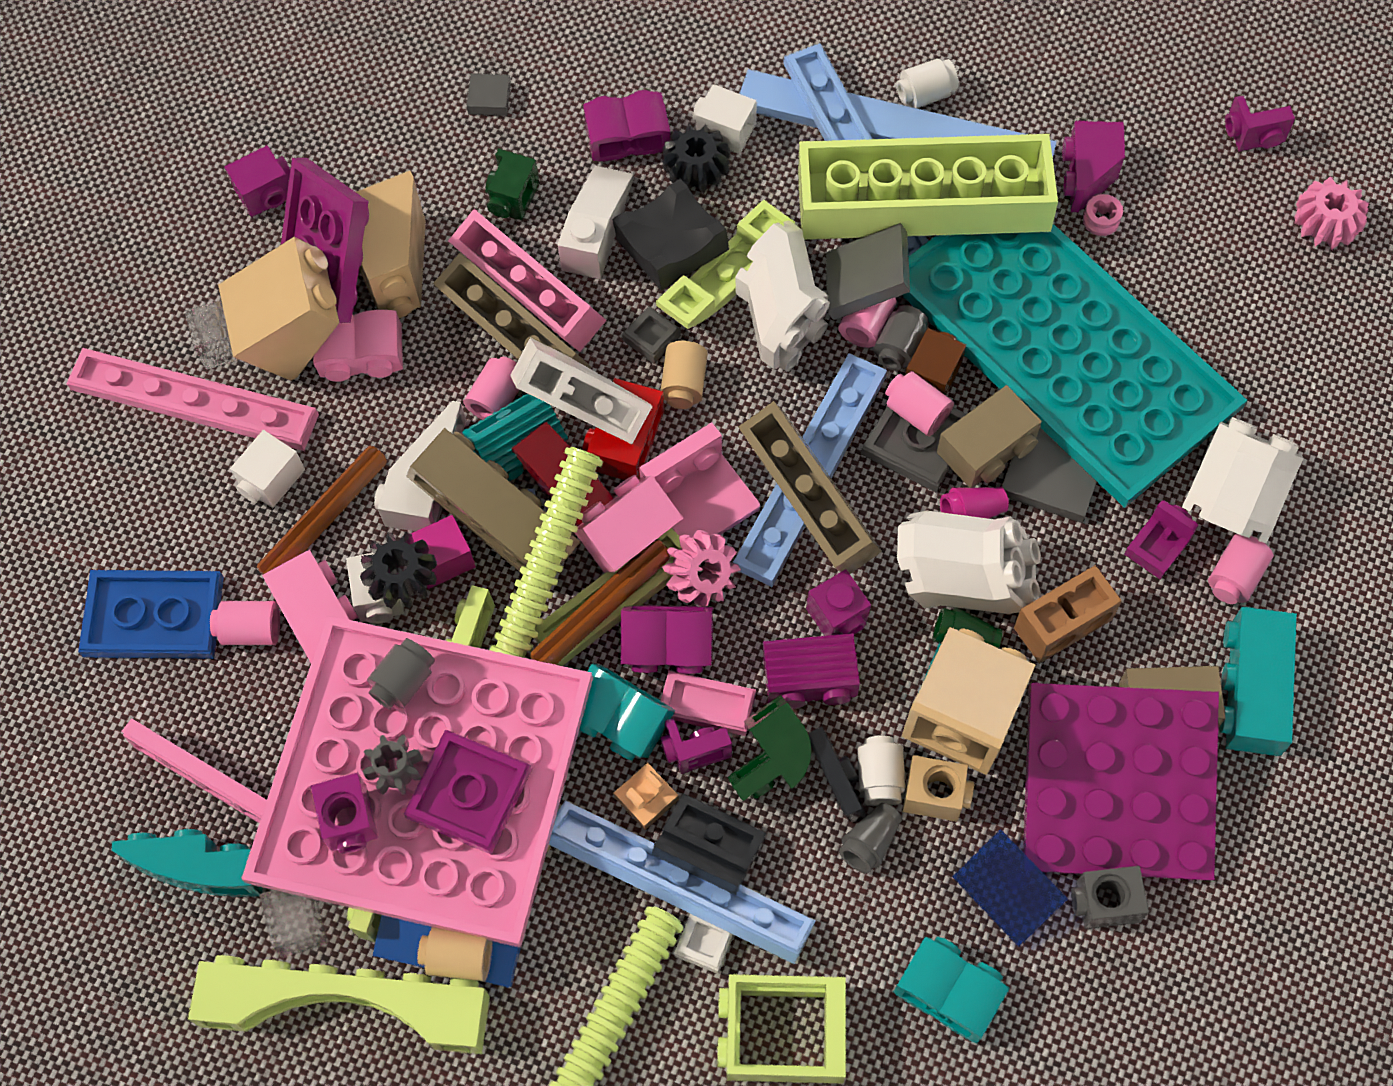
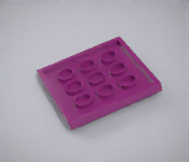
[1023,683,1219,880]

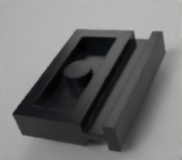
[652,793,766,895]

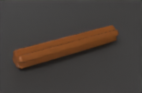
[257,445,387,575]
[530,539,670,665]

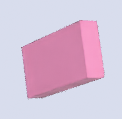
[661,670,756,736]

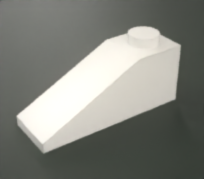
[558,166,634,279]
[510,337,653,444]
[374,401,466,532]

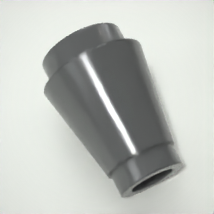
[839,803,902,873]

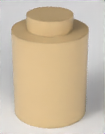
[660,341,708,409]
[418,927,492,981]

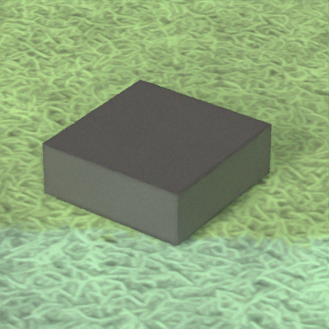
[466,73,511,116]
[622,306,681,364]

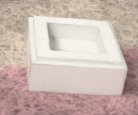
[674,914,734,974]

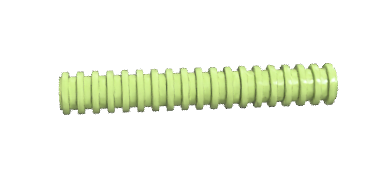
[490,446,603,659]
[548,907,684,1086]

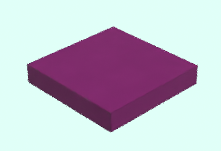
[404,729,532,855]

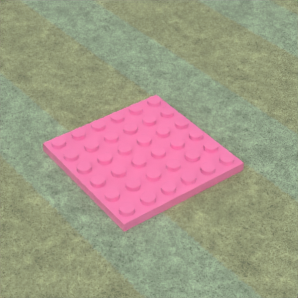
[242,615,593,948]

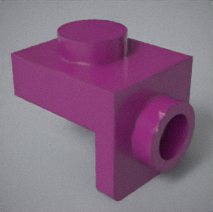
[1225,96,1295,152]
[1124,500,1199,580]

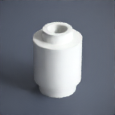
[896,58,959,108]
[857,736,906,806]

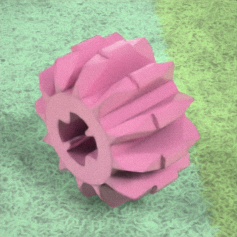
[1294,176,1369,250]
[662,530,741,607]

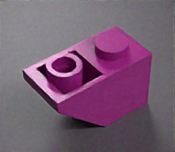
[1062,121,1125,212]

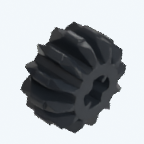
[662,124,730,194]
[360,531,437,609]

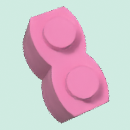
[313,310,403,382]

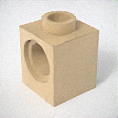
[903,755,974,822]

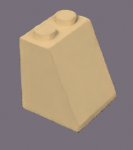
[356,171,426,318]
[218,237,339,381]
[901,627,1035,775]

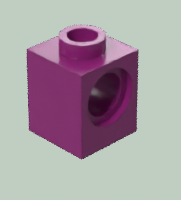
[310,772,378,853]

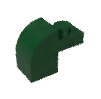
[727,695,811,801]

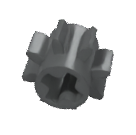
[362,735,423,795]

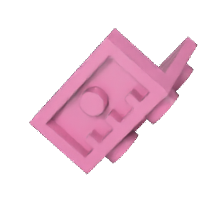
[639,422,760,538]

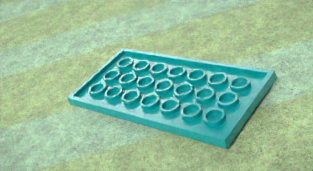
[902,224,1247,508]

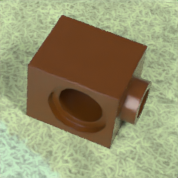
[905,328,967,395]

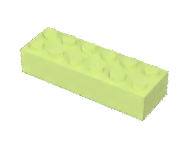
[798,134,1058,239]

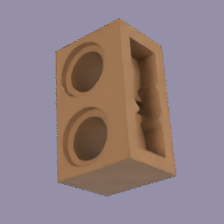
[1014,565,1122,664]

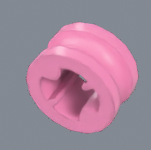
[1083,194,1123,236]

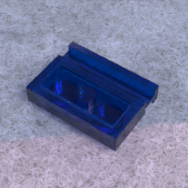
[952,829,1069,947]

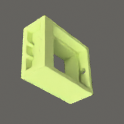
[717,974,846,1084]

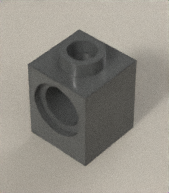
[1071,866,1149,929]

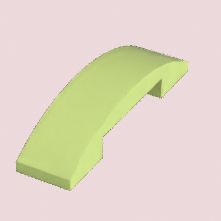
[656,199,795,329]

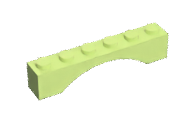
[188,955,490,1054]

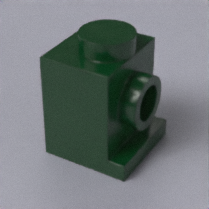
[485,148,540,221]

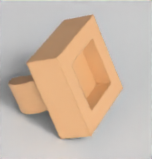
[614,763,679,830]

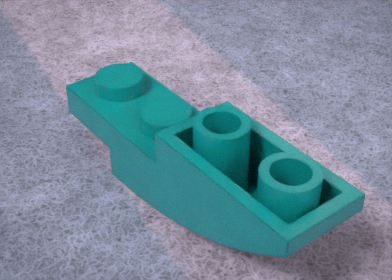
[112,829,262,897]

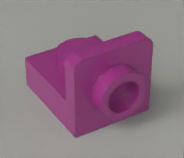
[660,718,732,774]

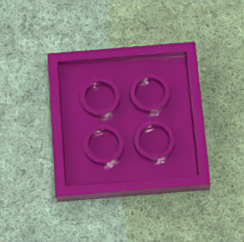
[281,158,369,323]

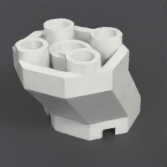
[736,221,830,372]
[1182,417,1304,544]
[897,511,1041,614]

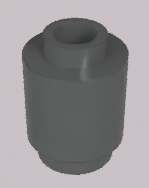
[874,305,928,370]
[367,638,435,710]

